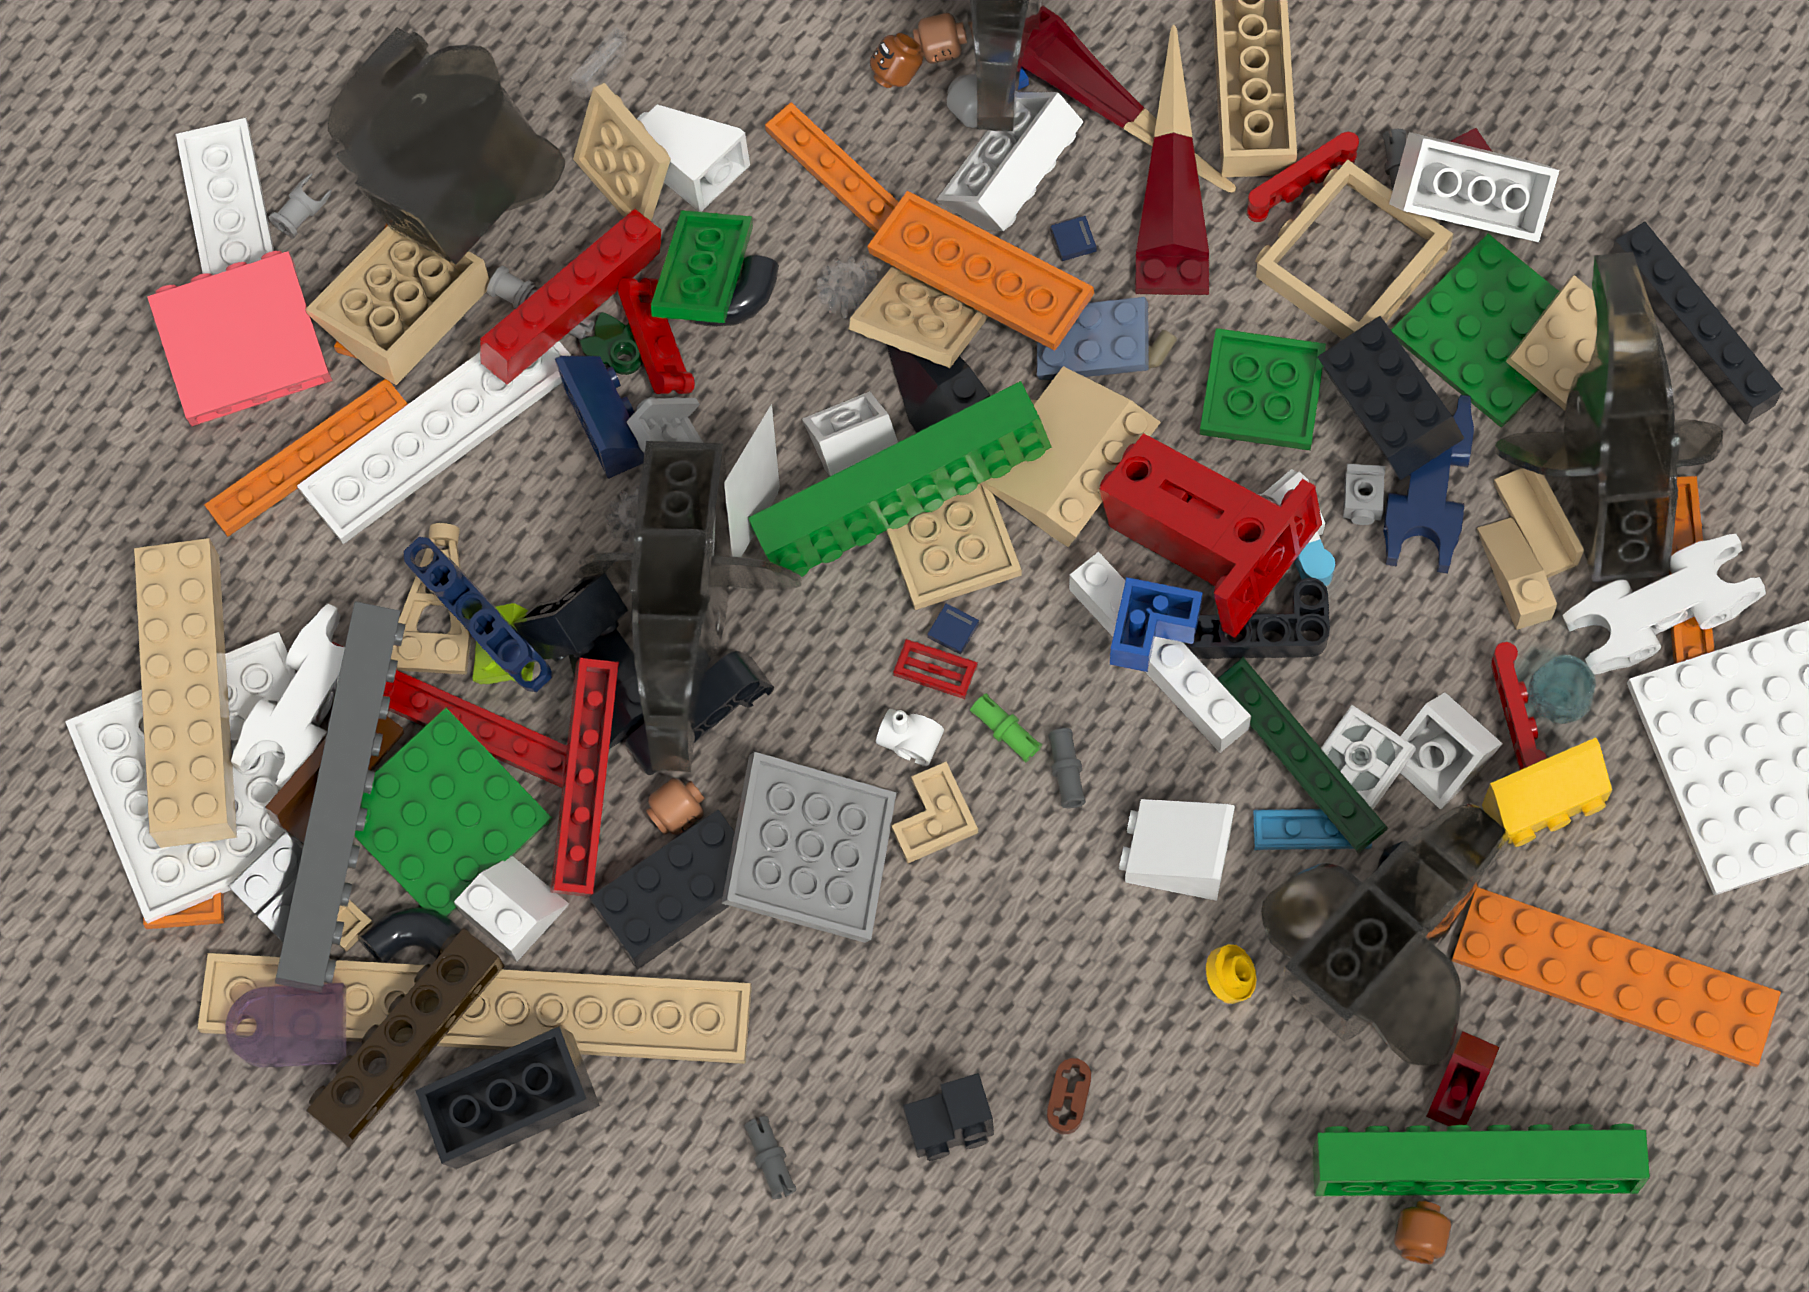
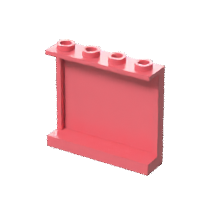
[147,251,332,426]

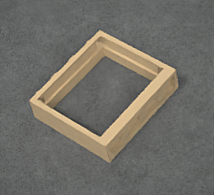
[1255,160,1453,339]

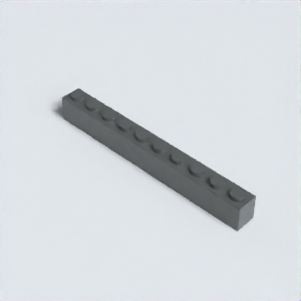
[275,601,405,993]

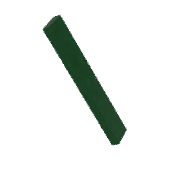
[1217,657,1388,854]

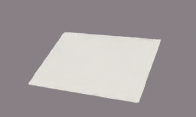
[724,404,780,569]

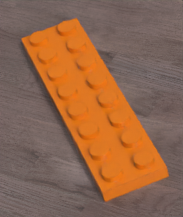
[1451,887,1781,1068]

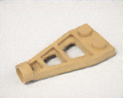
[391,523,471,674]

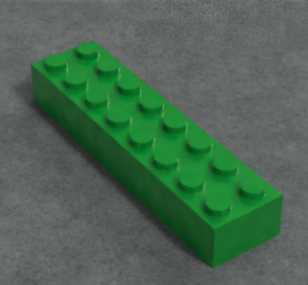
[748,381,1052,582]
[1313,1123,1650,1197]

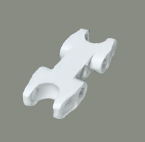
[1563,534,1766,675]
[231,604,345,790]

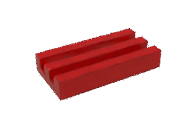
[893,639,978,699]

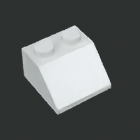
[802,391,898,476]
[1400,692,1503,809]
[454,856,569,961]

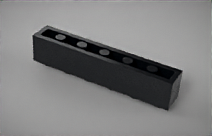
[1609,221,1783,425]

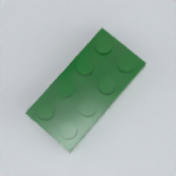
[651,210,753,323]

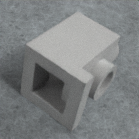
[1343,464,1385,525]

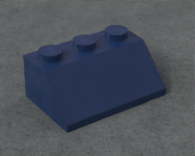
[555,356,648,479]

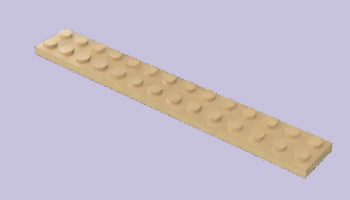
[197,953,752,1064]

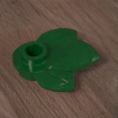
[580,312,643,375]

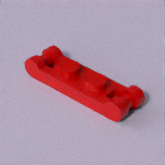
[1247,132,1359,222]
[618,278,695,394]
[1491,642,1547,770]

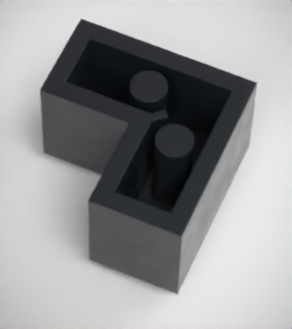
[513,573,629,661]
[903,1073,994,1161]

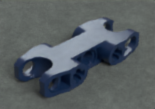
[1383,395,1474,574]
[403,537,552,693]

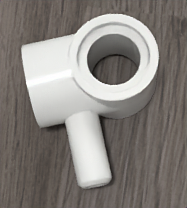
[876,708,944,766]

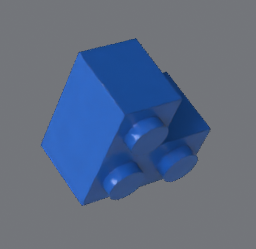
[1110,577,1203,672]

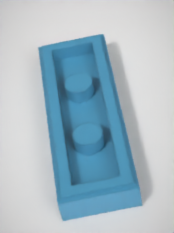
[1253,809,1372,850]

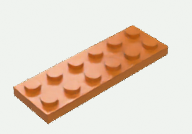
[867,191,1094,351]

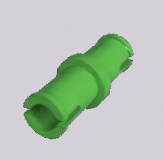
[970,693,1042,763]

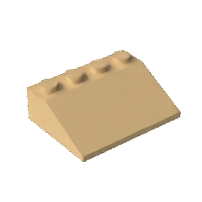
[305,212,490,385]
[980,366,1161,547]

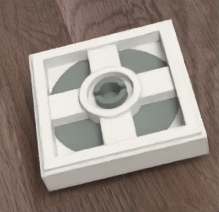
[1321,705,1417,809]

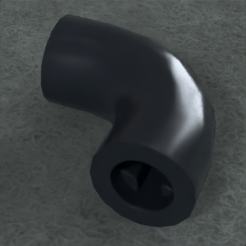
[695,255,779,327]
[358,907,461,963]

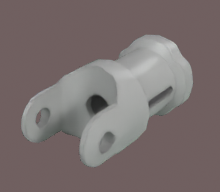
[269,173,332,239]

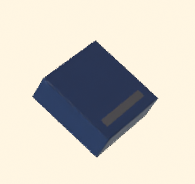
[1051,216,1097,261]
[927,603,979,655]

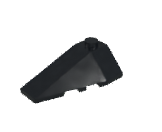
[886,344,990,433]
[569,629,666,749]

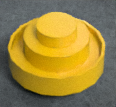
[1205,944,1257,1004]

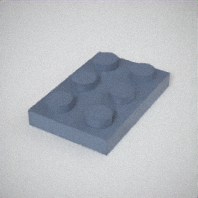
[1037,297,1149,380]

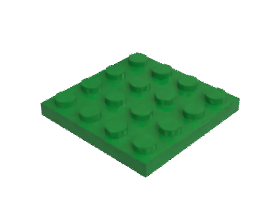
[1391,233,1559,428]
[354,708,552,917]

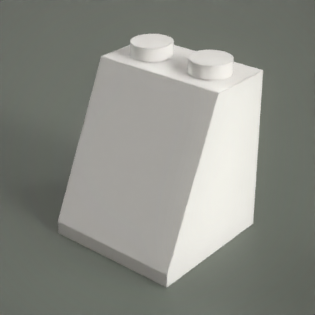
[637,104,750,212]
[1119,799,1235,901]

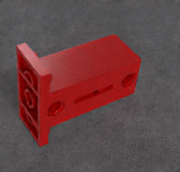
[1099,433,1322,638]

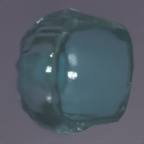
[1528,655,1596,724]

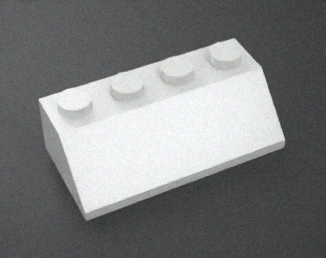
[936,92,1083,231]

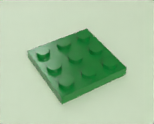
[1199,328,1326,451]

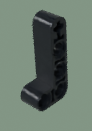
[1183,578,1330,659]
[625,651,774,775]

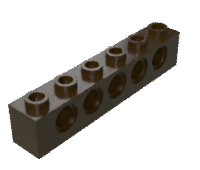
[306,928,505,1148]

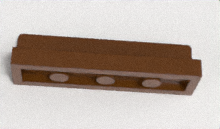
[265,716,404,845]

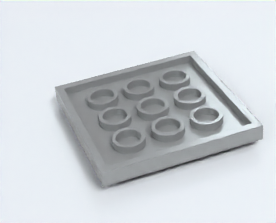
[722,752,896,943]

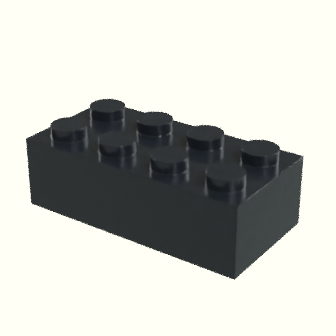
[1317,316,1465,480]
[589,810,735,970]
[415,1026,600,1169]

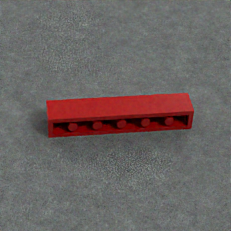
[480,209,661,385]
[550,658,619,897]

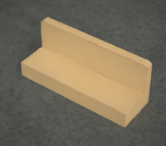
[1493,455,1584,578]

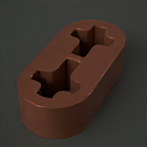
[1047,1058,1091,1134]

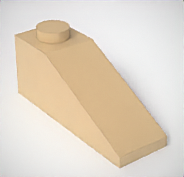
[1477,517,1557,630]

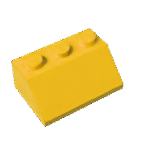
[1482,737,1612,847]

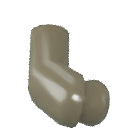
[1149,329,1177,369]

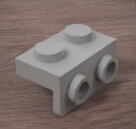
[627,397,706,458]

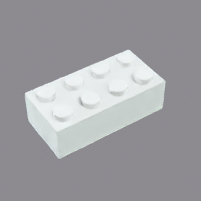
[1389,132,1560,242]

